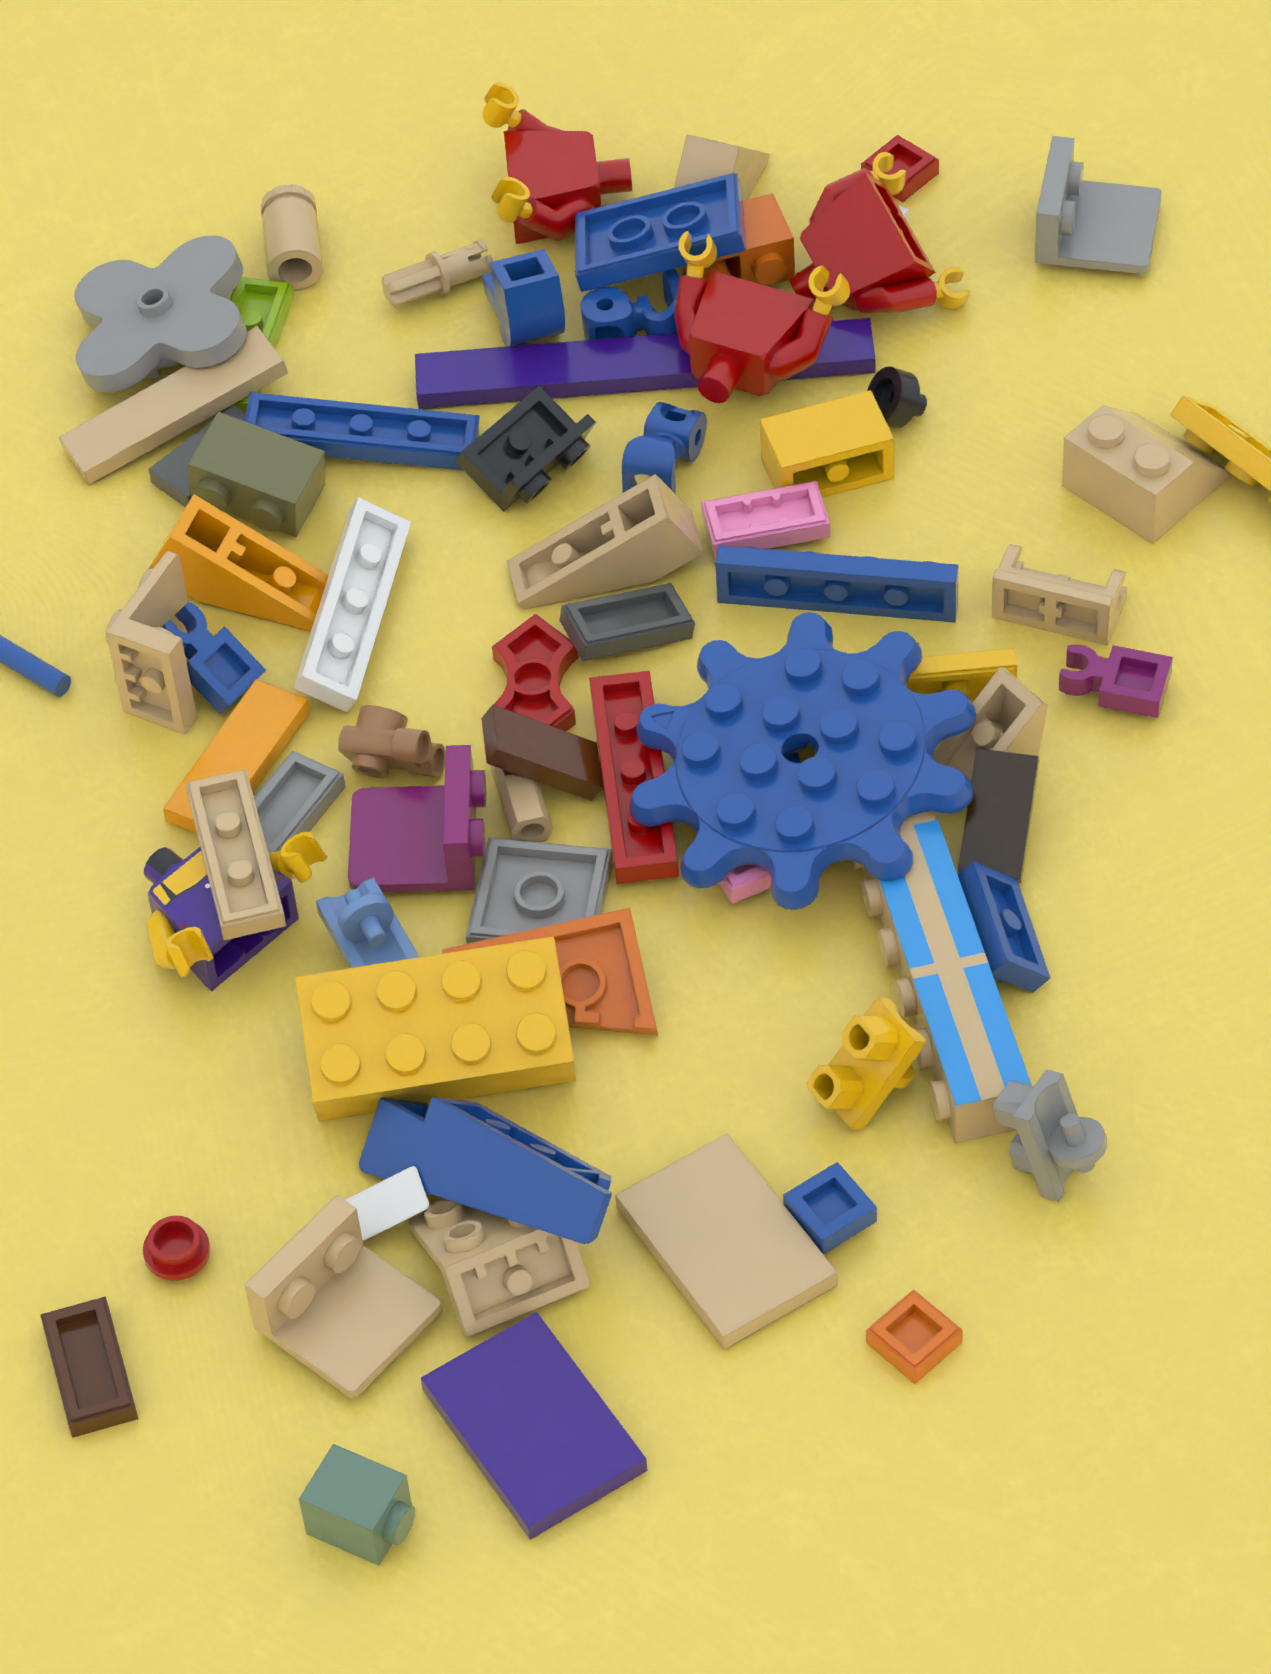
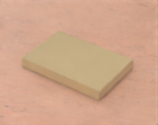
[615,1133,838,1350]

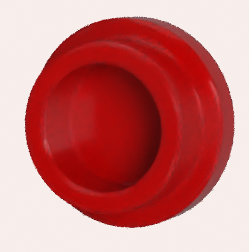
[143,1215,210,1281]

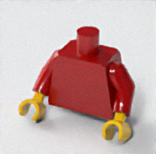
[482,82,632,244]
[789,152,970,313]
[674,231,850,403]

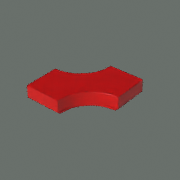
[492,614,578,731]

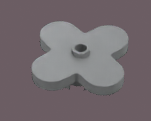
[74,236,247,392]

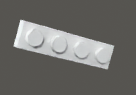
[293,497,411,713]

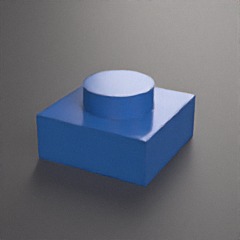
[783,1162,877,1254]

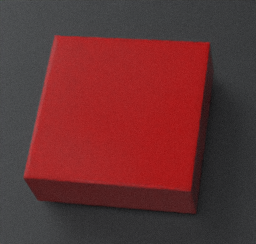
[861,135,939,203]

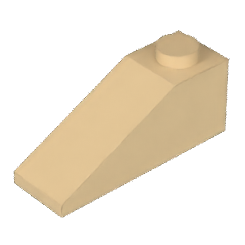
[507,474,704,610]

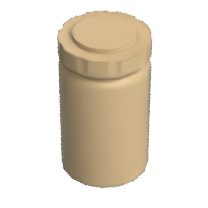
[261,184,323,291]

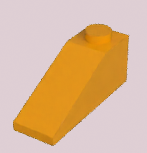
[148,494,328,632]

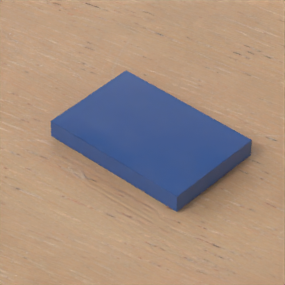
[575,173,746,292]

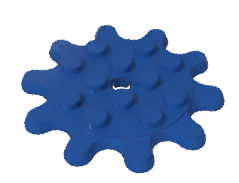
[629,612,976,910]

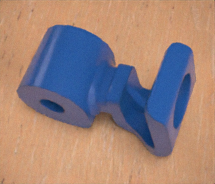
[580,269,679,340]
[622,402,707,494]

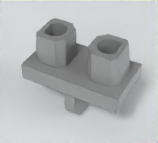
[992,1069,1108,1202]

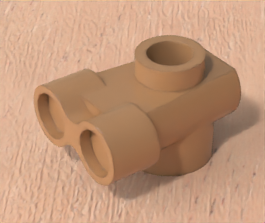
[338,705,446,778]

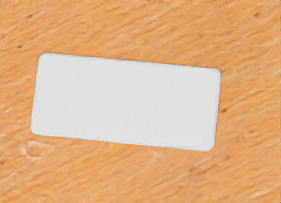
[345,1166,429,1241]

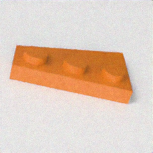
[442,908,658,1035]

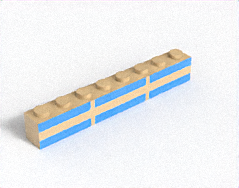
[815,751,1031,1144]

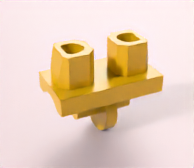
[806,997,927,1130]

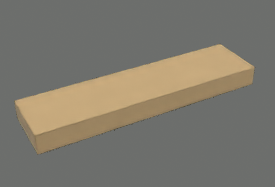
[59,326,288,485]

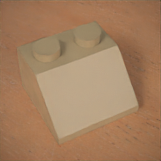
[1062,405,1229,544]

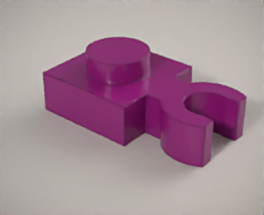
[1059,645,1173,718]

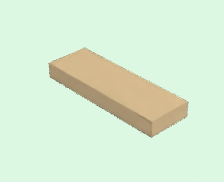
[185,769,286,940]

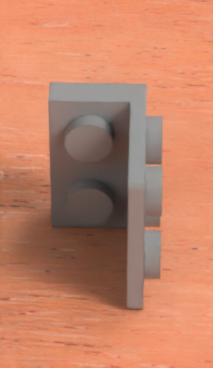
[1035,136,1162,274]

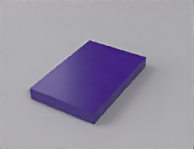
[421,1312,648,1540]

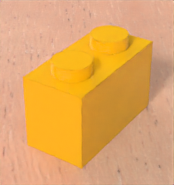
[760,390,894,498]

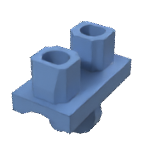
[316,877,419,968]

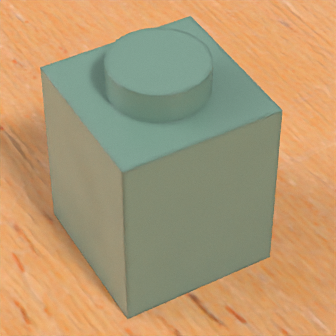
[299,1444,415,1566]

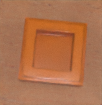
[866,1289,963,1384]

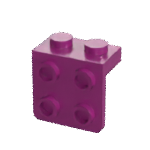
[348,745,487,893]

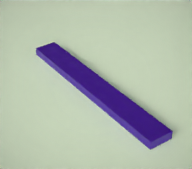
[415,318,876,409]

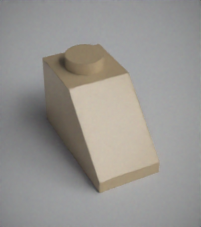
[674,134,770,201]

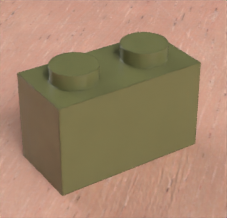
[188,412,325,537]

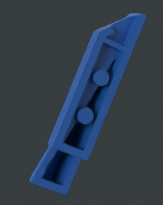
[359,1097,612,1244]

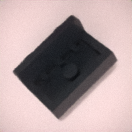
[455,386,596,512]

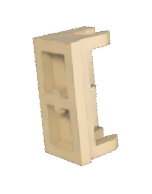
[992,544,1127,646]

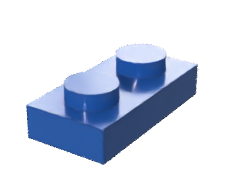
[957,861,1051,993]

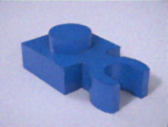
[162,602,266,714]

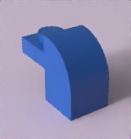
[482,249,565,347]

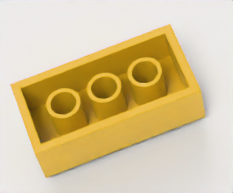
[295,936,576,1122]

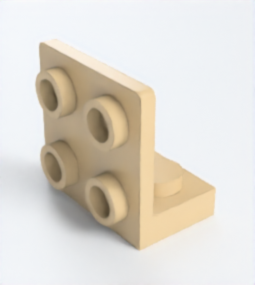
[106,551,198,734]
[244,1195,442,1398]
[408,1199,591,1337]

